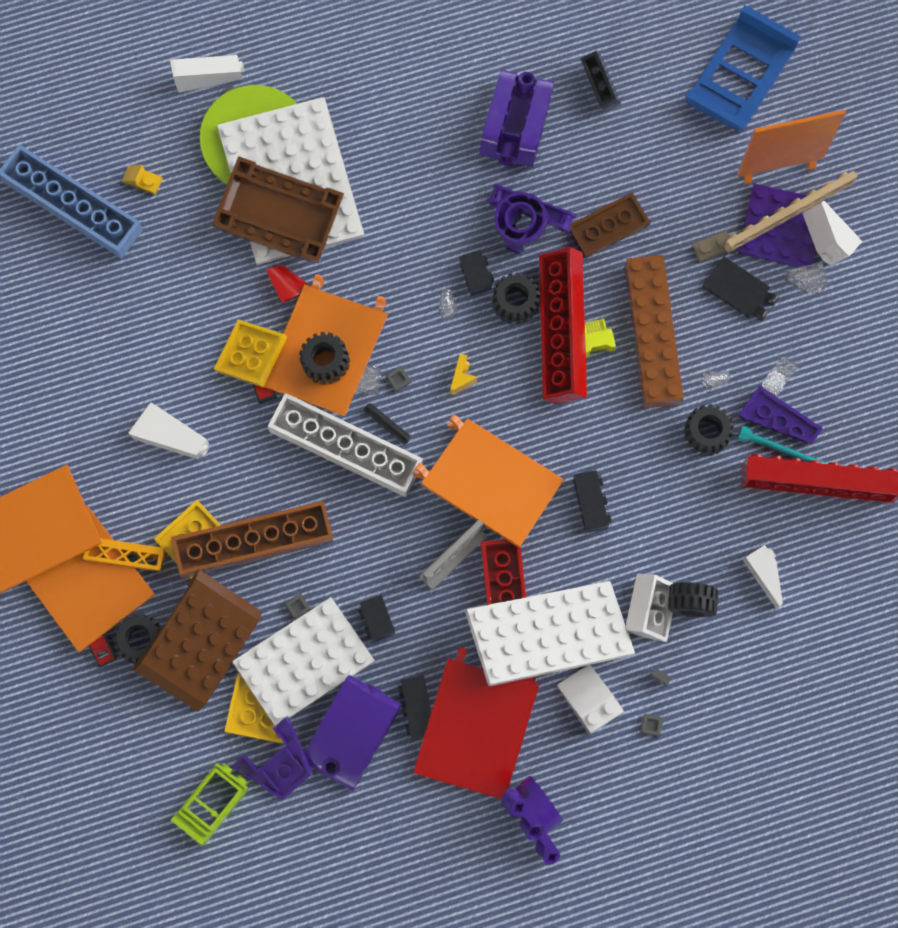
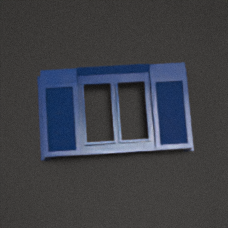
[685,5,801,134]

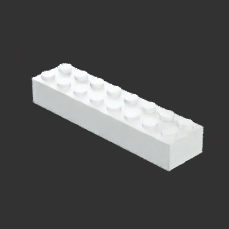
[268,393,423,497]

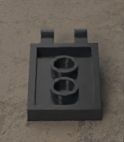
[702,257,779,321]

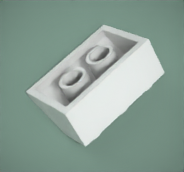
[625,574,673,642]

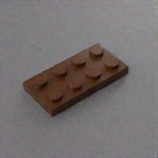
[569,192,651,259]

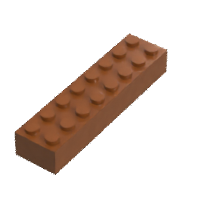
[624,255,684,409]
[171,501,333,579]

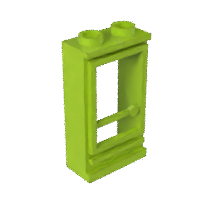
[171,763,249,846]

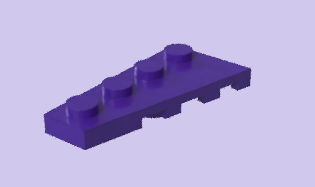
[737,385,823,445]

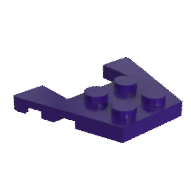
[231,716,313,800]

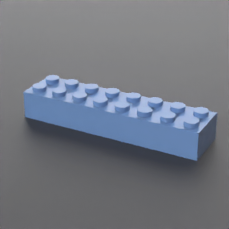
[0,144,143,259]

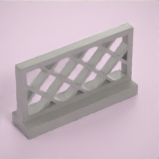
[419,520,487,591]

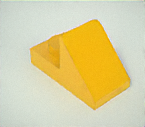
[121,165,163,195]
[450,354,477,395]

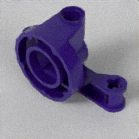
[486,184,576,254]
[501,775,563,865]

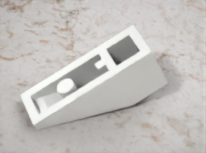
[743,545,783,609]

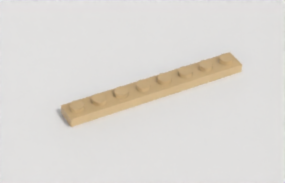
[724,171,858,253]

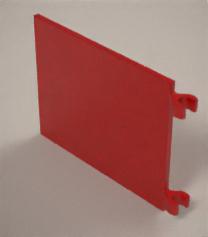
[413,646,539,799]

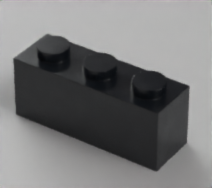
[580,50,621,112]
[573,470,611,534]
[398,675,431,740]

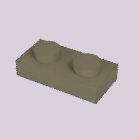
[692,230,729,262]

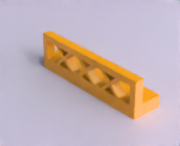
[83,538,167,572]

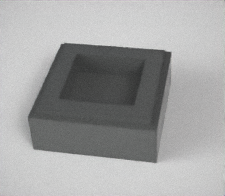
[385,366,412,392]
[285,593,312,620]
[649,668,671,687]
[640,713,664,738]

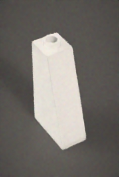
[170,55,245,93]
[129,403,209,459]

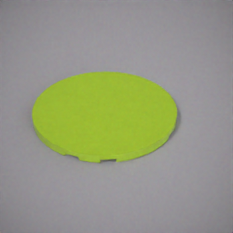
[200,85,297,184]

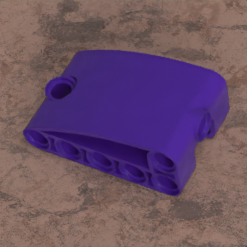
[479,70,555,168]
[304,674,401,791]

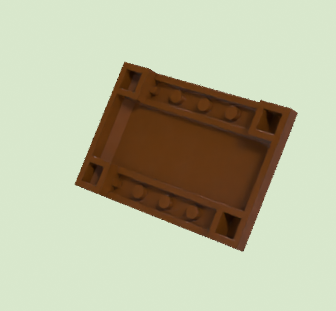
[212,156,344,264]
[132,569,262,712]

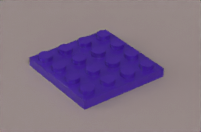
[738,183,826,270]

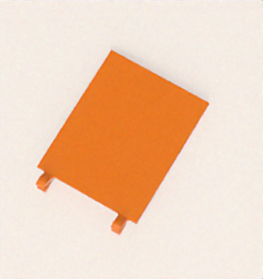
[737,110,846,185]
[264,274,388,416]
[412,414,564,548]
[0,465,102,594]
[26,506,155,653]

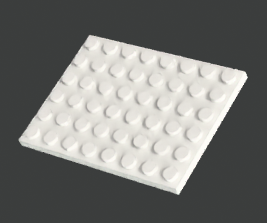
[217,97,364,265]

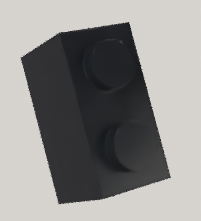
[459,250,494,296]
[358,595,396,642]

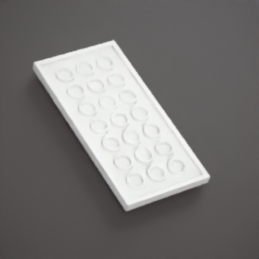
[465,581,635,686]

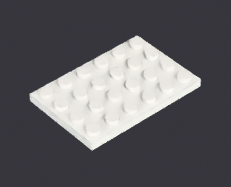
[232,597,375,726]

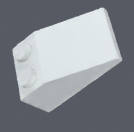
[803,201,862,265]
[557,665,624,735]

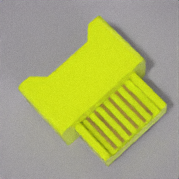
[585,318,616,357]

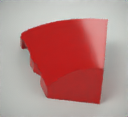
[266,265,311,304]

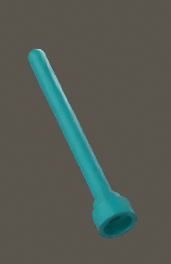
[737,425,825,464]

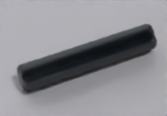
[363,403,411,445]

